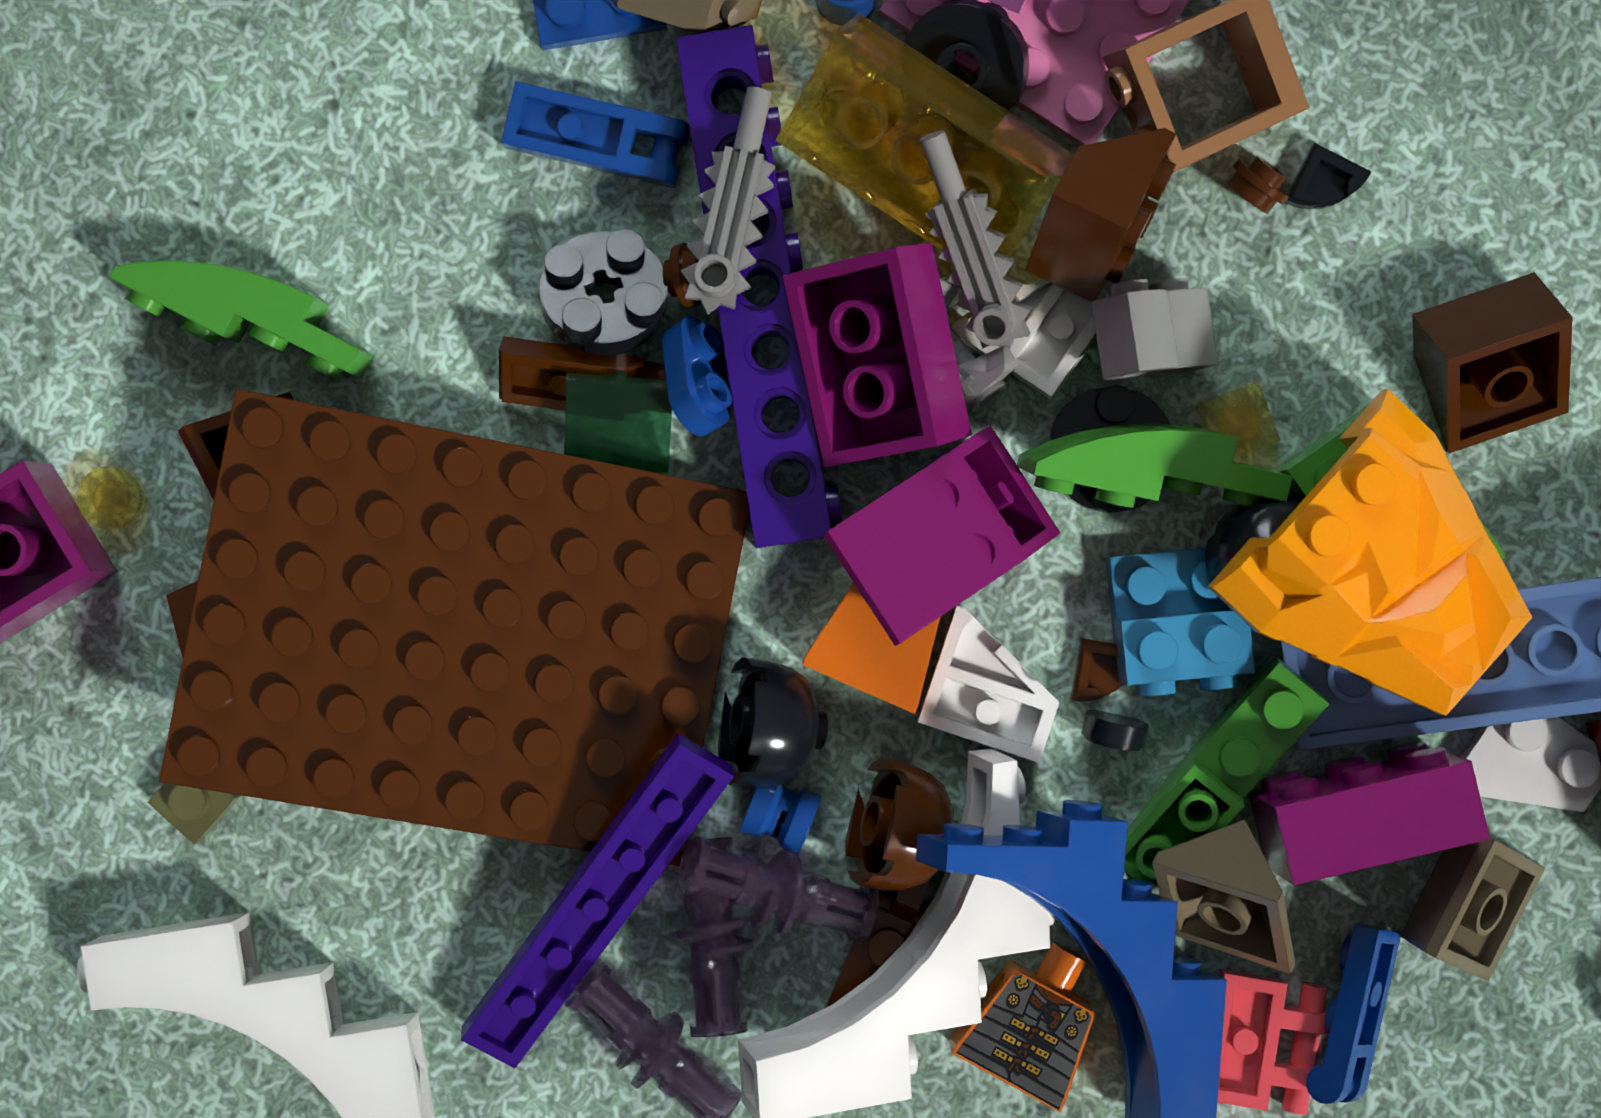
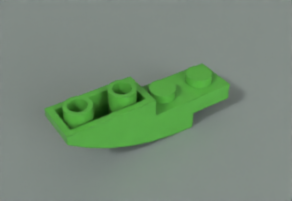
[109,261,373,382]
[1016,423,1293,508]
[1124,657,1330,895]

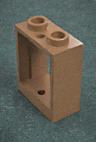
[1103,0,1310,173]

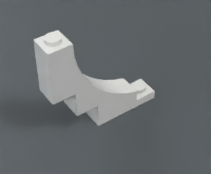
[77,912,435,1118]

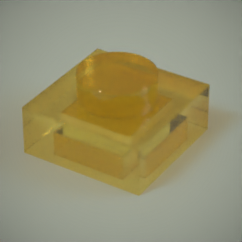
[1195,381,1281,458]

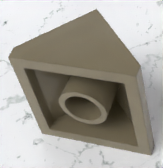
[1152,820,1295,974]
[1401,838,1545,981]

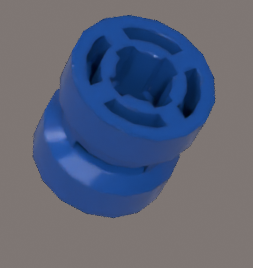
[739,784,822,855]

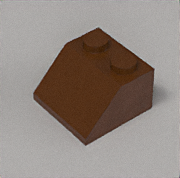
[1412,272,1573,454]

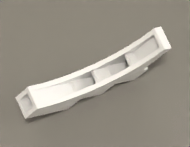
[738,748,1055,1118]

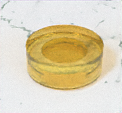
[77,466,147,530]

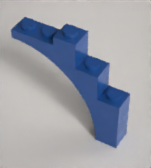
[916,800,1227,1118]

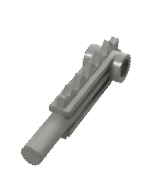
[680,86,775,314]
[920,130,1032,349]

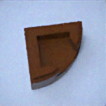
[1070,638,1124,702]

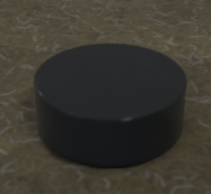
[1081,710,1149,751]

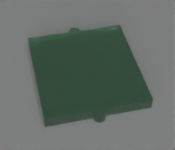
[564,371,672,475]

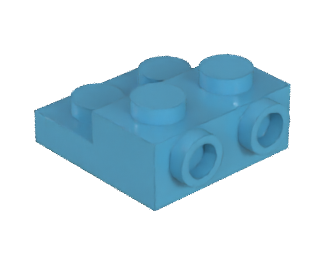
[1105,548,1255,696]

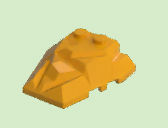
[1207,389,1532,716]

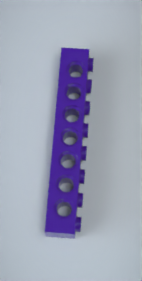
[676,25,842,549]

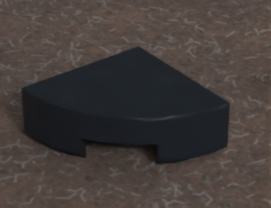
[1285,143,1372,209]

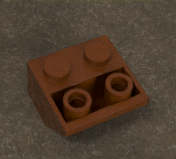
[1025,128,1177,302]

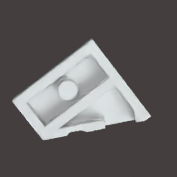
[951,278,1113,401]
[917,606,1060,763]
[1461,717,1601,812]

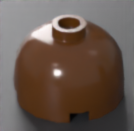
[845,757,959,891]

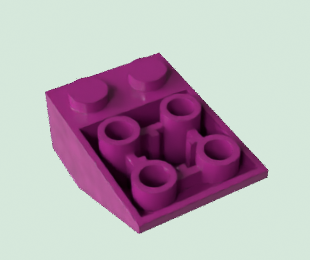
[822,425,1060,646]

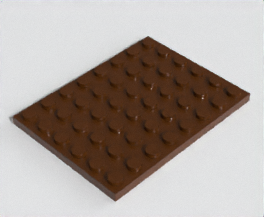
[159,389,749,866]

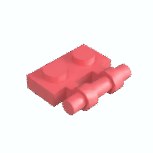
[1217,968,1328,1115]

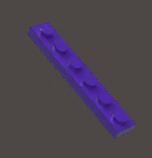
[461,733,734,1069]

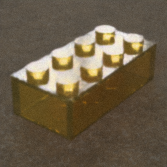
[775,13,1074,257]

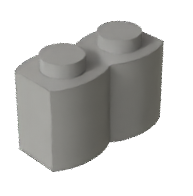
[1091,278,1219,380]

